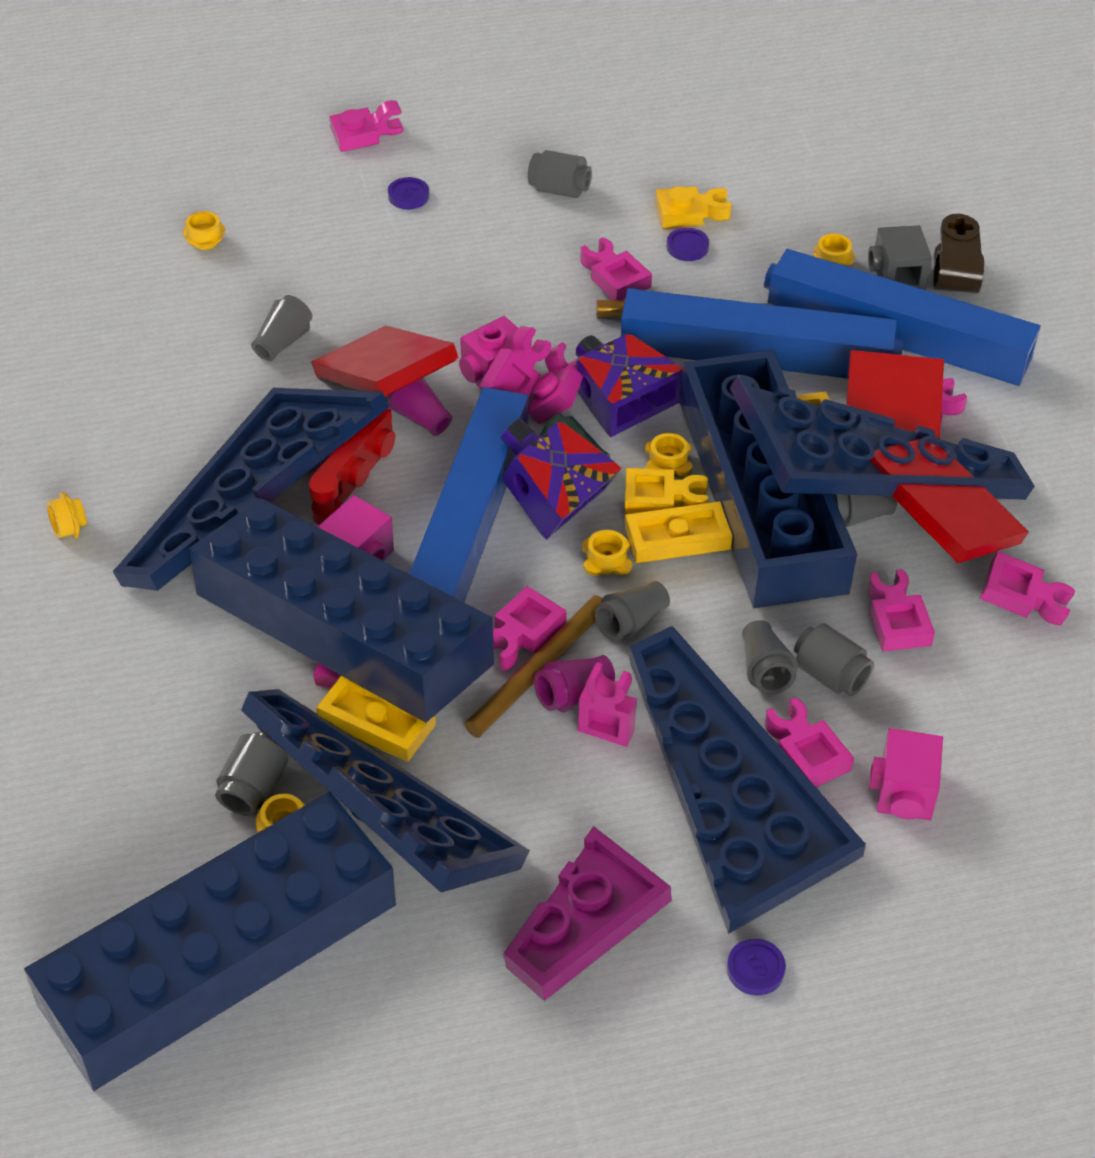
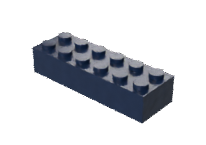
[679,350,857,609]
[189,498,494,723]
[24,791,396,1092]

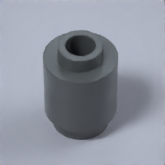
[528,150,592,198]
[794,623,874,696]
[215,732,289,816]

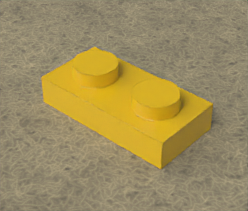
[624,501,733,563]
[316,676,436,762]

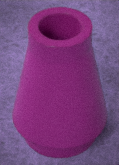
[385,377,452,436]
[534,655,615,712]

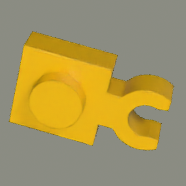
[655,186,732,229]
[624,468,708,516]

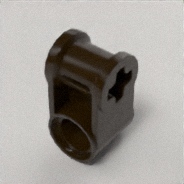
[933,214,984,293]

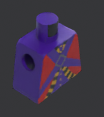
[575,334,682,437]
[500,418,622,540]

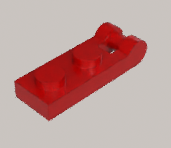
[309,409,396,525]

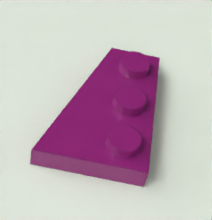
[503,826,672,1001]

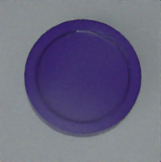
[388,177,429,209]
[666,228,709,261]
[727,939,786,996]

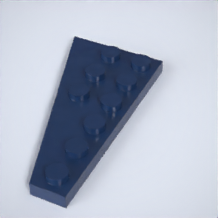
[730,374,1035,500]
[113,388,389,591]
[629,626,866,934]
[241,689,530,893]

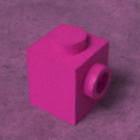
[459,316,532,387]
[318,495,394,561]
[869,728,943,820]

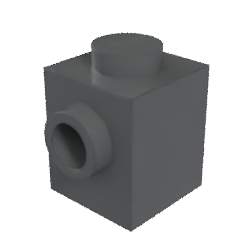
[868,225,932,290]

